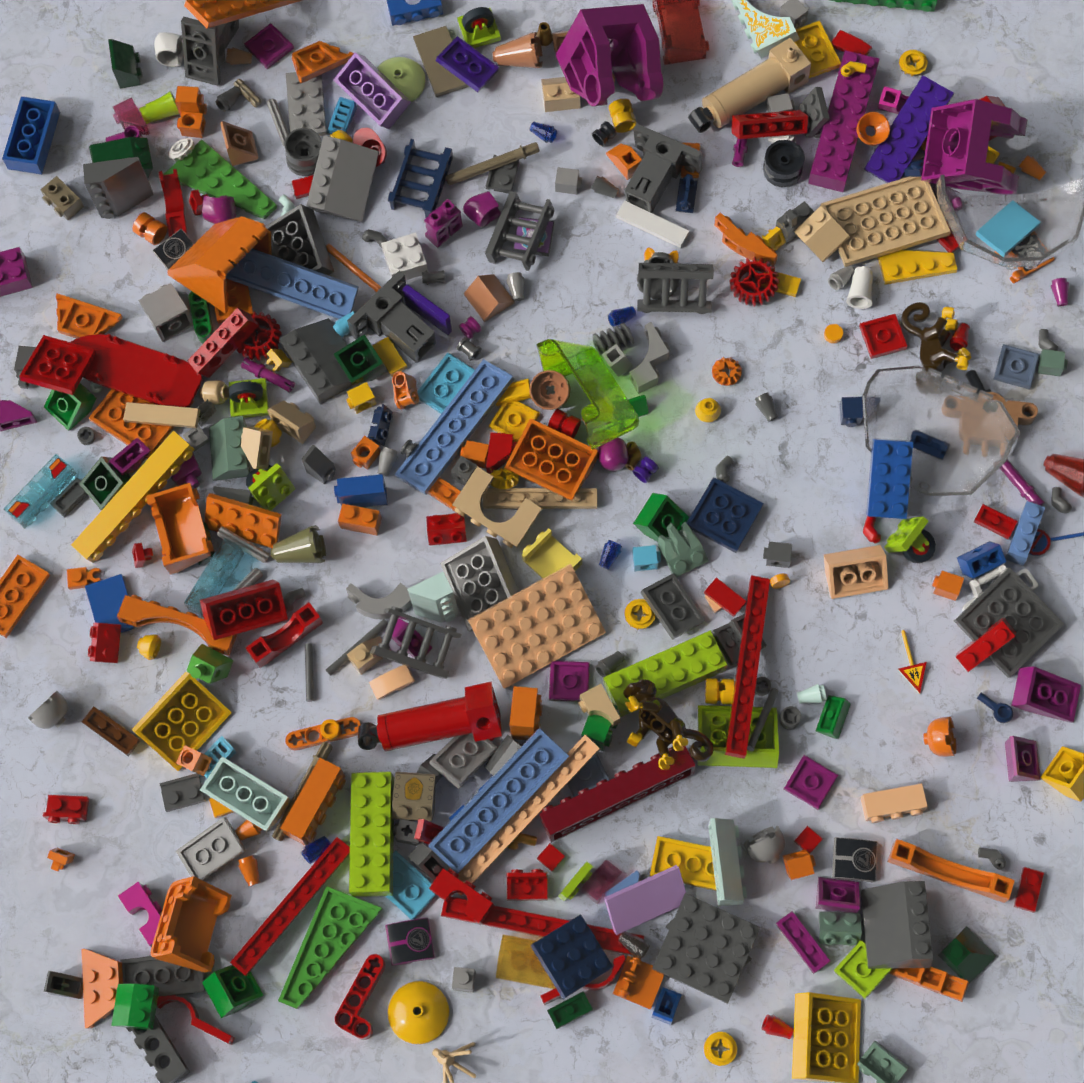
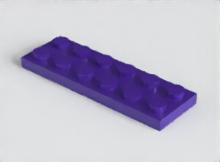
[864,75,954,183]

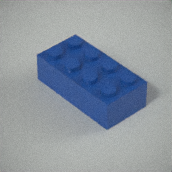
[2,96,61,175]
[866,438,913,519]

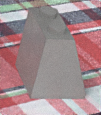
[138,283,194,342]

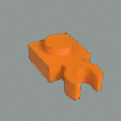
[67,567,101,590]

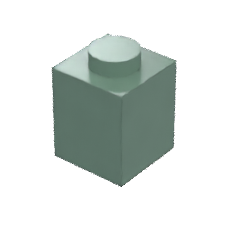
[1037,349,1068,377]

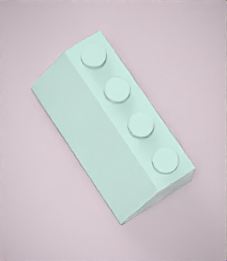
[407,572,459,623]
[200,757,291,832]
[708,818,747,906]

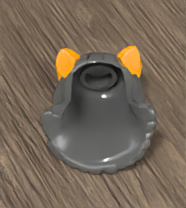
[636,247,680,300]

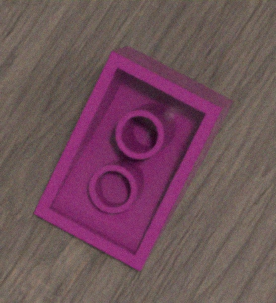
[1011,666,1081,723]

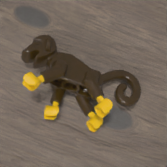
[901,302,971,394]
[623,679,714,770]

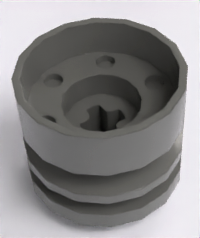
[284,128,322,176]

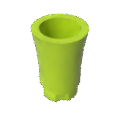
[139,91,180,124]

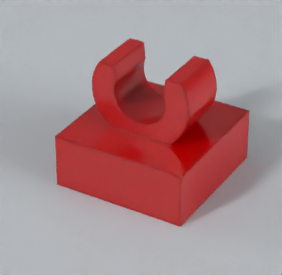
[189,190,208,216]
[132,543,153,568]

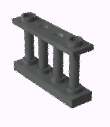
[485,191,554,271]
[637,263,714,314]
[370,606,462,679]

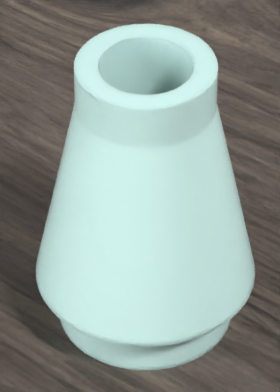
[797,684,827,704]

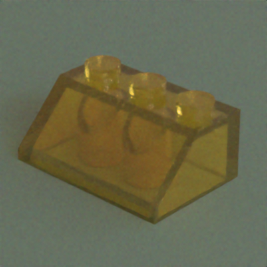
[496,935,556,989]

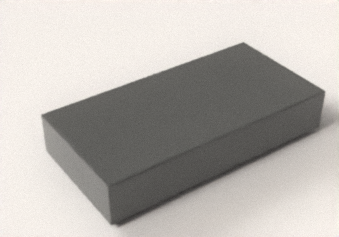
[50,478,88,517]

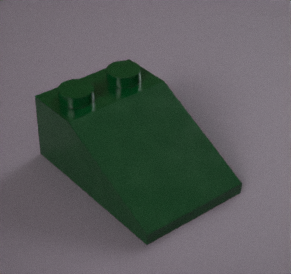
[89,137,153,178]

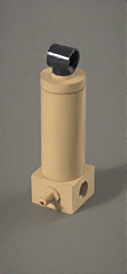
[688,38,811,133]

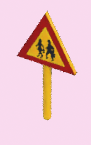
[898,630,927,693]

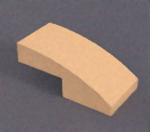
[369,665,415,700]

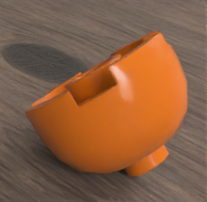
[923,717,957,757]

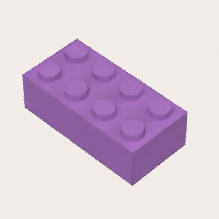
[333,52,411,129]

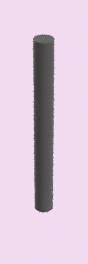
[325,619,388,676]
[747,688,778,751]

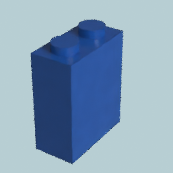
[334,474,388,507]

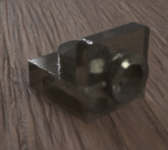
[186,399,217,427]

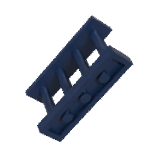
[388,139,453,218]

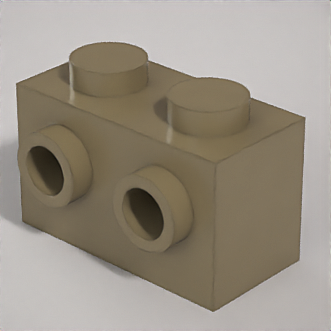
[40,176,84,220]

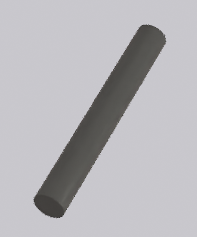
[305,643,314,702]

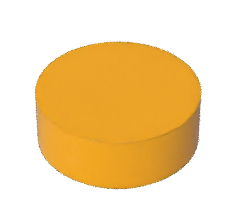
[824,324,843,343]
[770,573,790,589]
[320,719,341,740]

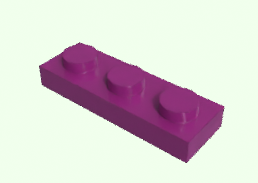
[776,911,830,974]

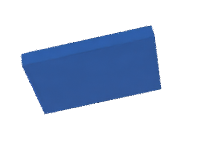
[85,574,137,634]

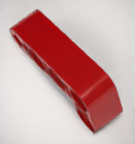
[335,954,386,1040]

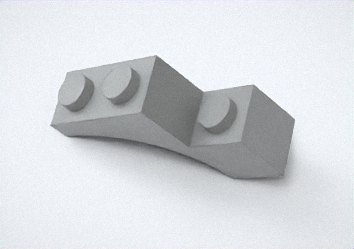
[629,322,670,394]

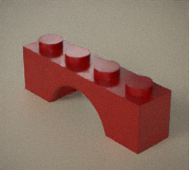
[245,602,323,668]

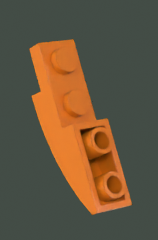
[714,212,777,266]

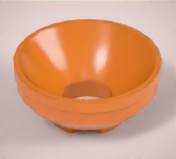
[856,112,890,146]

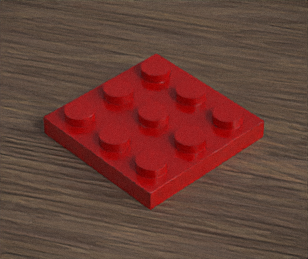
[19,335,96,395]

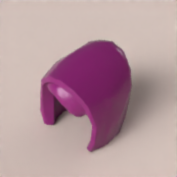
[463,191,501,227]
[202,195,236,224]
[598,437,629,472]

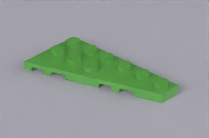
[163,140,277,220]
[278,886,382,1009]

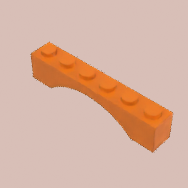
[117,595,237,656]
[887,839,1015,903]

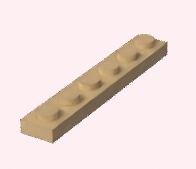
[483,488,597,509]

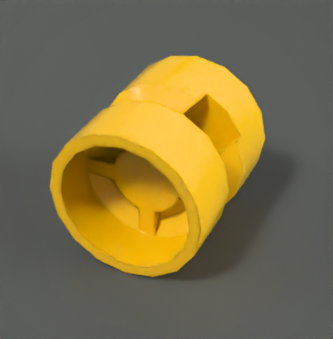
[608,99,637,133]
[705,678,734,704]

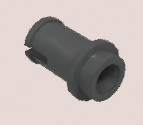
[422,270,445,285]

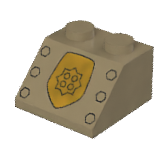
[392,772,436,821]

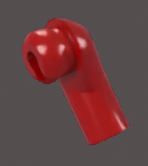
[863,516,881,543]

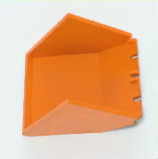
[167,216,272,314]

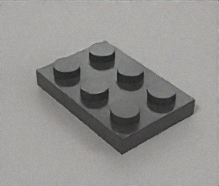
[640,573,705,640]

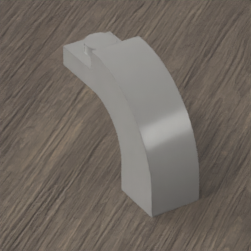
[346,583,412,620]

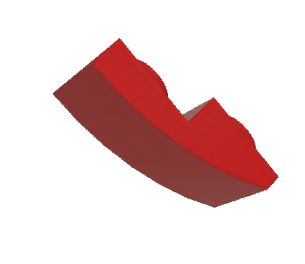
[831,30,872,56]

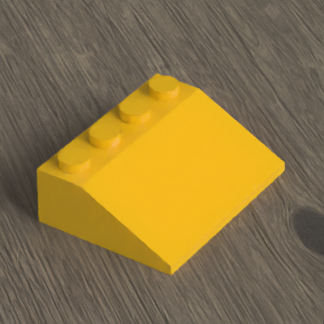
[132,672,232,771]
[792,992,861,1083]

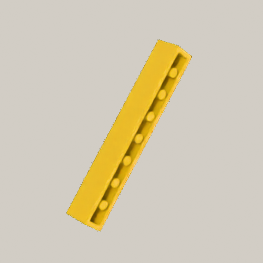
[71,431,195,563]

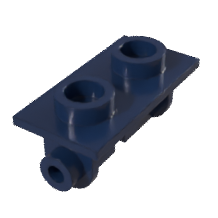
[675,174,698,213]
[367,404,393,446]
[910,430,950,460]

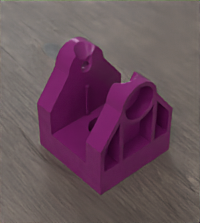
[556,4,664,106]
[921,99,1028,195]

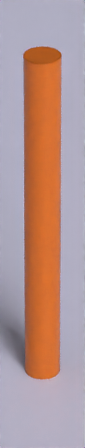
[326,244,381,292]

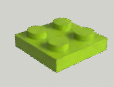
[558,862,593,901]
[834,940,893,1000]

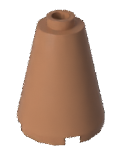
[493,32,543,68]

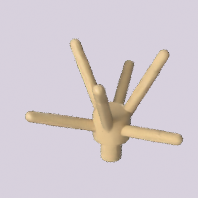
[432,1042,476,1083]

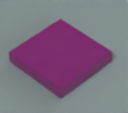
[244,23,294,69]
[549,661,590,702]
[783,755,838,810]

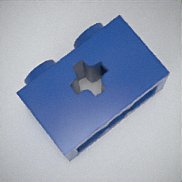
[956,541,1006,578]

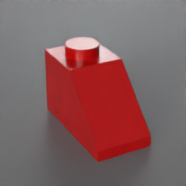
[486,432,517,474]

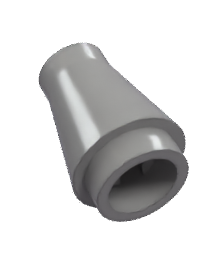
[828,265,855,290]
[506,272,524,301]
[377,447,398,476]

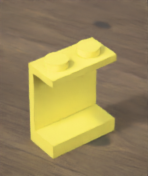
[522,528,582,579]

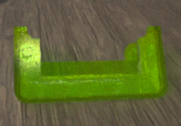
[536,339,639,450]

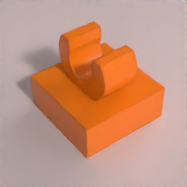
[47,847,75,872]

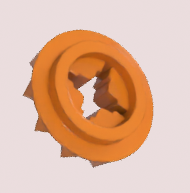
[712,357,742,386]

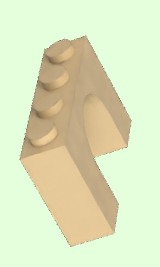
[452,466,542,548]

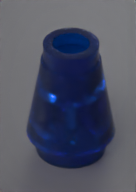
[530,121,557,143]
[608,306,636,327]
[598,540,622,570]
[301,836,331,864]

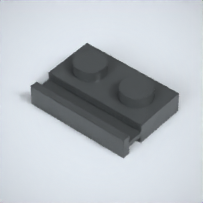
[486,155,519,194]
[159,773,205,812]

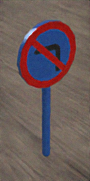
[1029,529,1084,556]

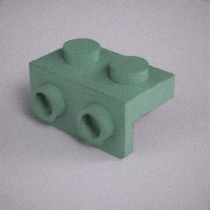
[819,912,862,946]
[857,1040,908,1083]

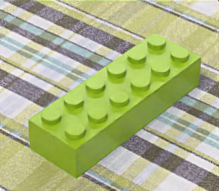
[603,630,727,718]
[349,772,394,897]

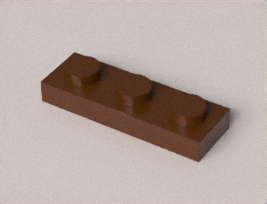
[81,706,140,757]

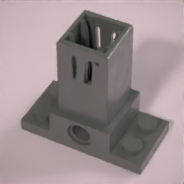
[181,17,239,86]
[625,124,702,213]
[347,270,436,363]

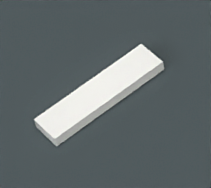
[616,201,689,248]

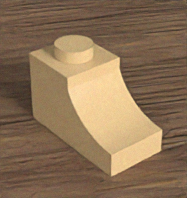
[578,684,620,726]

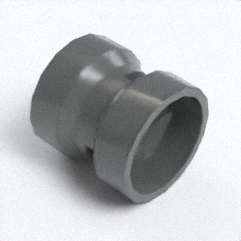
[780,706,801,730]

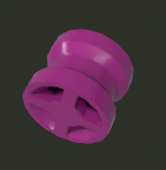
[459,316,482,339]

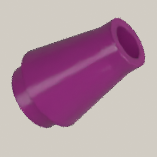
[1050,278,1069,307]

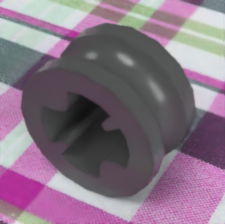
[77,427,95,445]
[401,439,418,458]
[755,677,771,696]

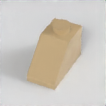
[241,427,273,469]
[347,636,391,675]

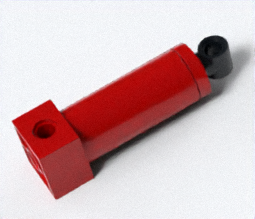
[358,681,502,752]

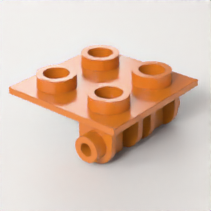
[613,956,664,1010]

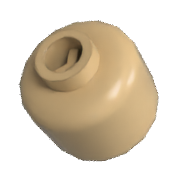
[200,380,229,405]

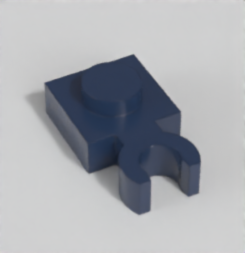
[904,158,924,177]

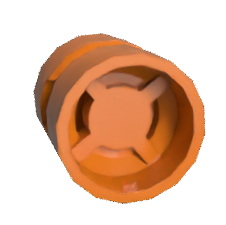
[132,212,167,245]

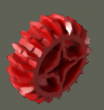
[729,257,780,307]
[237,311,282,361]

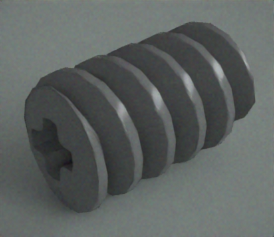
[593,323,634,356]

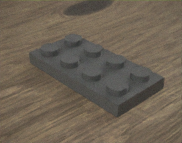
[120,956,205,997]

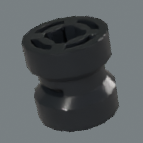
[592,121,617,147]

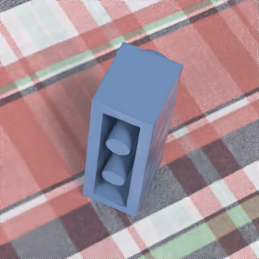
[1005,501,1045,566]

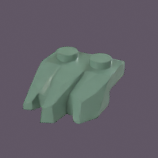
[658,522,709,577]

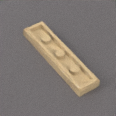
[123,402,200,428]

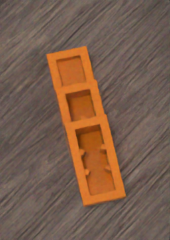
[889,967,969,1002]

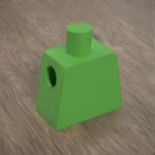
[187,644,234,684]

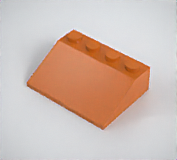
[504,418,598,501]

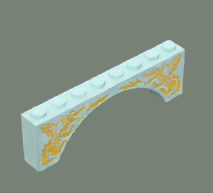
[732,0,800,58]

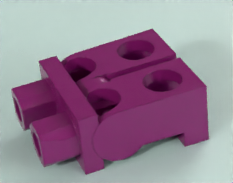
[424,199,463,248]

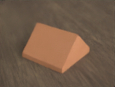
[220,121,259,166]
[464,274,515,322]

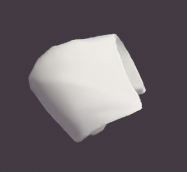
[154,32,183,67]

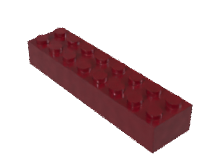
[540,746,696,843]

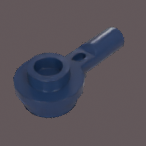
[977,692,1013,723]

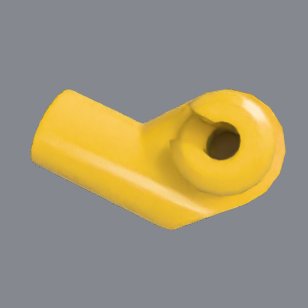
[841,61,867,77]

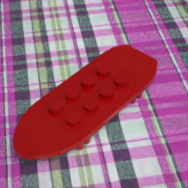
[71,334,202,408]

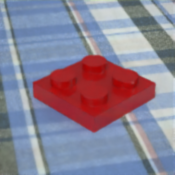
[859,314,907,359]

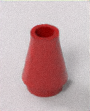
[949,323,970,351]
[761,1014,794,1039]

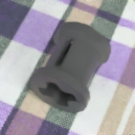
[457,336,481,361]

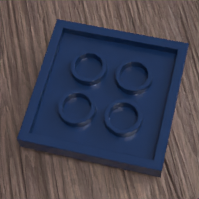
[687,477,764,553]
[530,914,613,999]

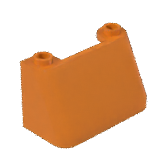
[146,483,214,575]
[150,876,232,972]

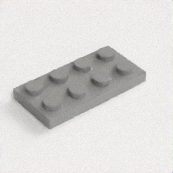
[286,72,327,136]

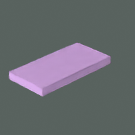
[604,865,686,935]

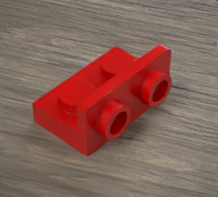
[43,795,89,824]

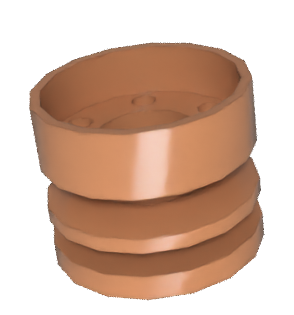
[529,370,571,410]

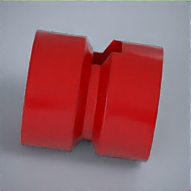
[548,408,582,439]

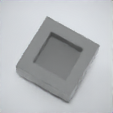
[183,425,210,452]

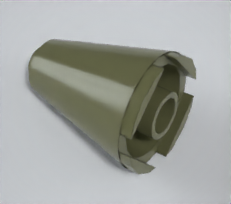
[271,525,326,563]

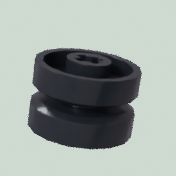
[763,140,805,187]

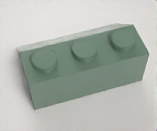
[209,416,250,481]

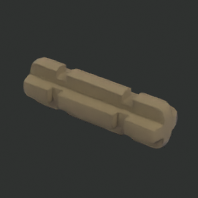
[234,79,262,107]

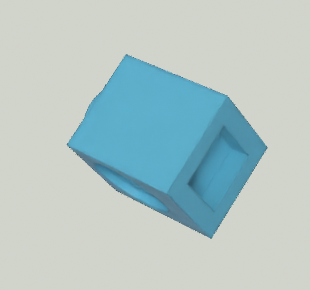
[632,545,661,572]

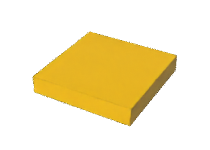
[489,401,540,442]

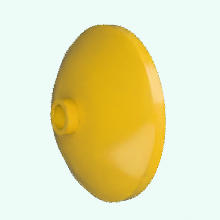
[388,981,449,1044]

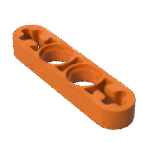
[285,717,361,751]

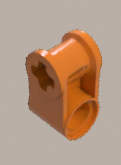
[392,371,419,410]

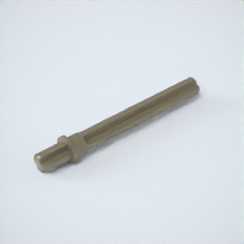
[445,142,540,185]
[272,742,333,841]

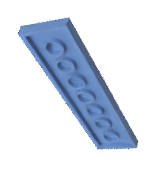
[224,248,359,319]
[395,359,514,495]
[428,728,569,874]

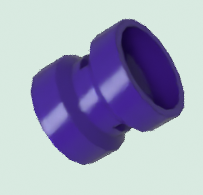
[632,457,659,483]

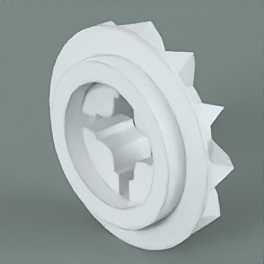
[169,138,195,162]

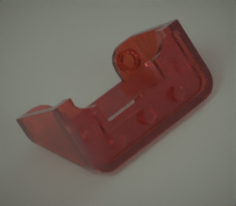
[652,0,709,65]

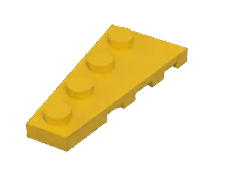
[878,250,958,285]

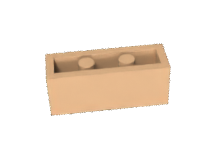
[861,783,928,823]

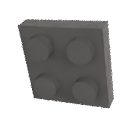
[799,87,830,138]

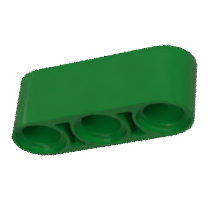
[189,291,214,344]

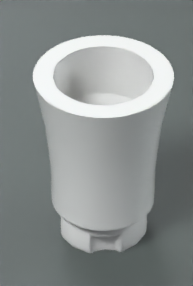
[846,266,873,309]

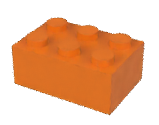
[509,686,543,740]

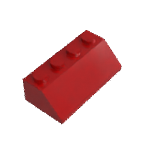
[200,580,288,640]

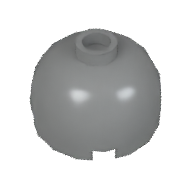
[28,691,68,729]
[743,826,785,864]

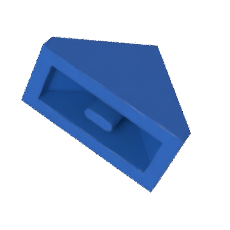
[652,987,682,1025]

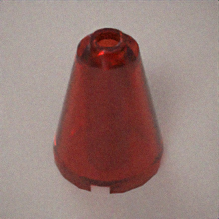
[1043,453,1084,498]

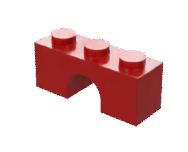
[955,617,1016,672]
[429,868,494,925]

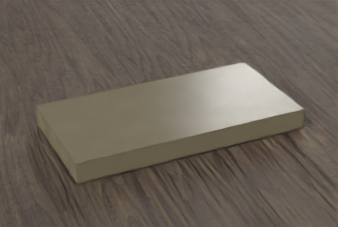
[413,26,469,97]

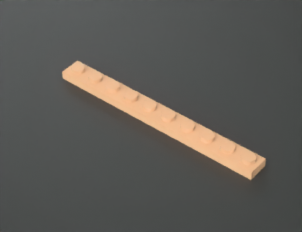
[458,735,600,896]

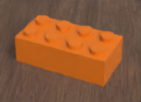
[280,758,346,846]

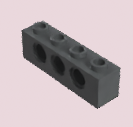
[126,1015,190,1083]

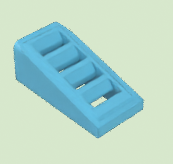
[204,736,237,778]

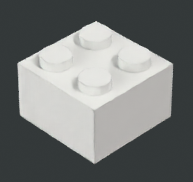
[381,233,428,280]

